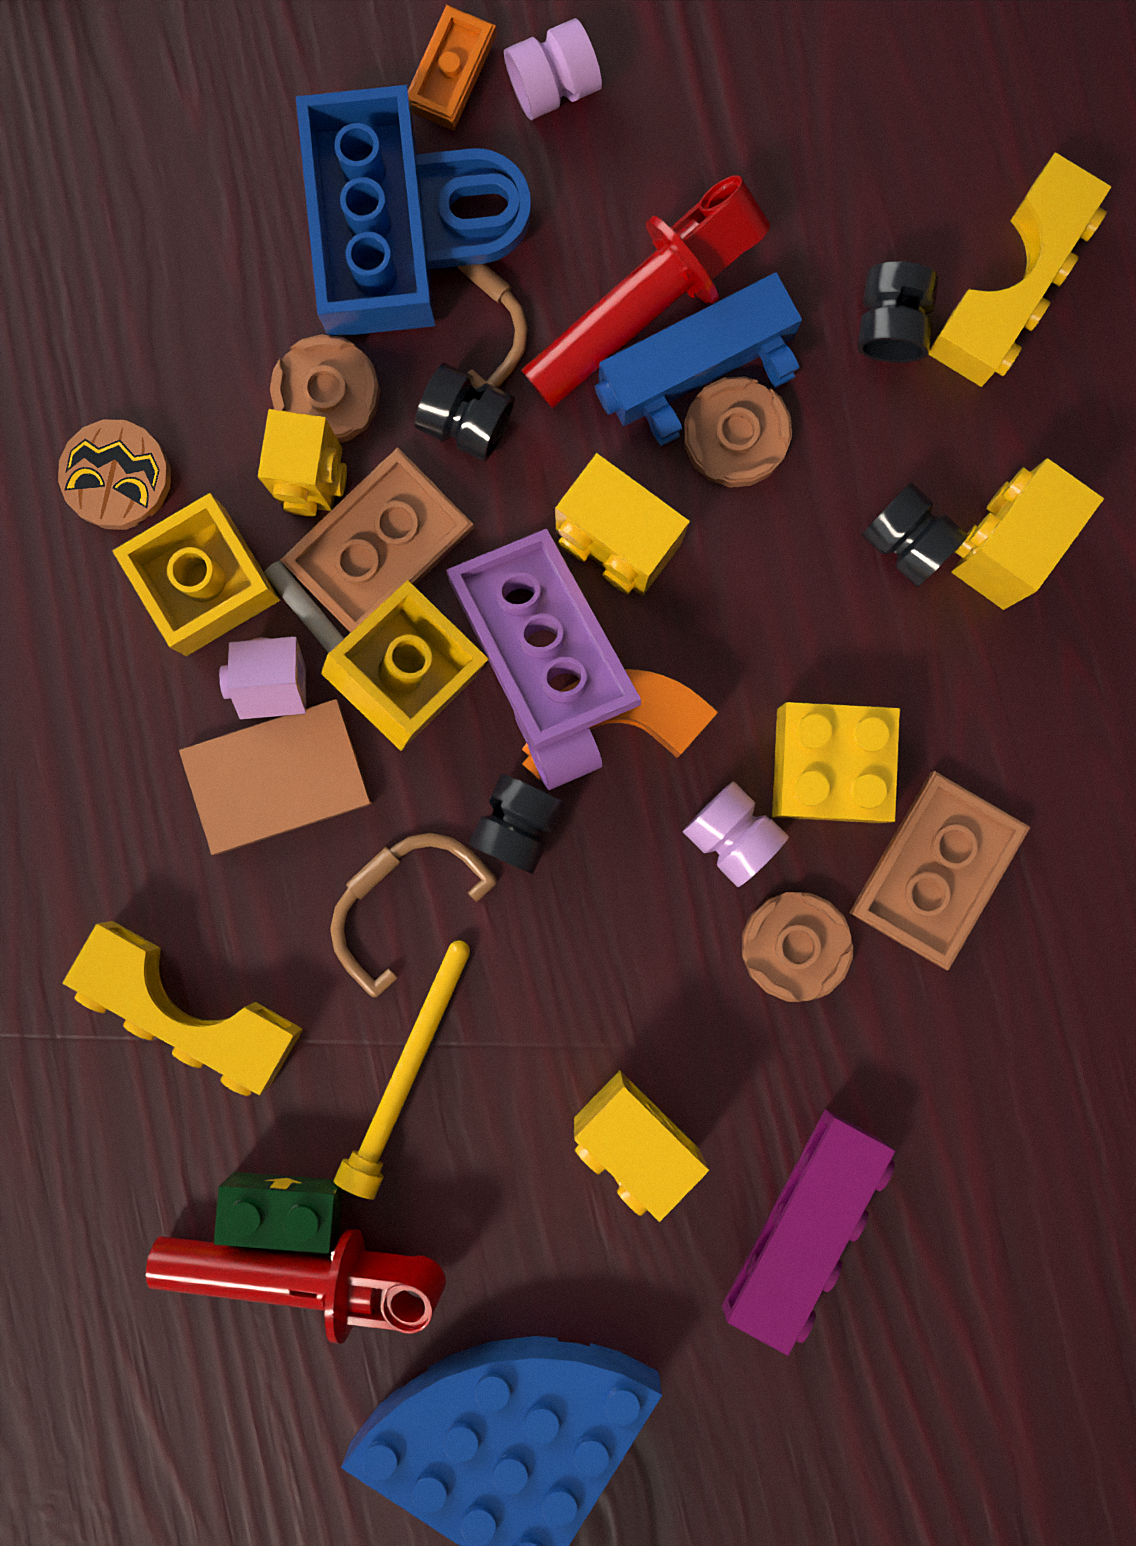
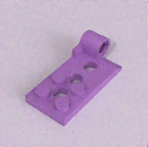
[446,529,641,790]

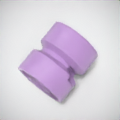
[504,18,602,120]
[682,781,789,887]

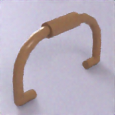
[458,263,528,388]
[330,833,497,997]

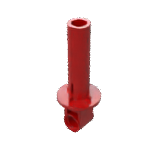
[521,175,770,408]
[146,1229,446,1344]

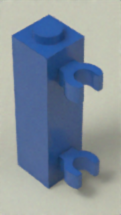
[595,272,802,447]

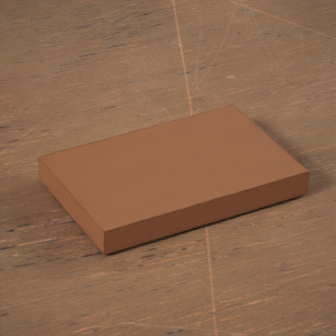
[280,447,475,633]
[179,699,372,855]
[849,771,1030,970]

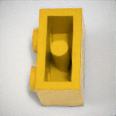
[258,409,347,516]

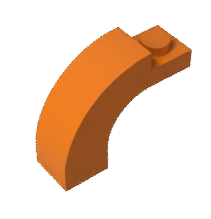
[522,669,718,781]

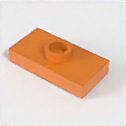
[408,5,497,131]

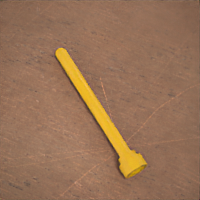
[333,940,470,1199]

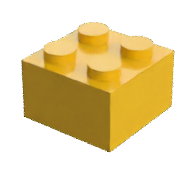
[555,453,690,596]
[951,458,1104,610]
[112,493,280,656]
[321,580,489,751]
[772,702,900,823]
[574,1071,709,1222]

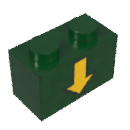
[214,1172,343,1253]

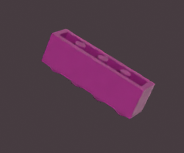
[722,1109,895,1356]

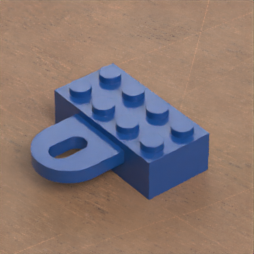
[296,85,531,336]

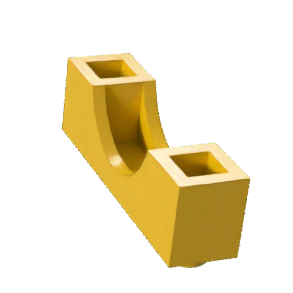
[928,152,1111,387]
[62,921,303,1096]

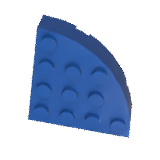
[341,1336,662,1546]

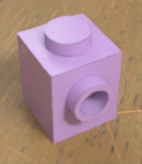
[219,637,306,719]

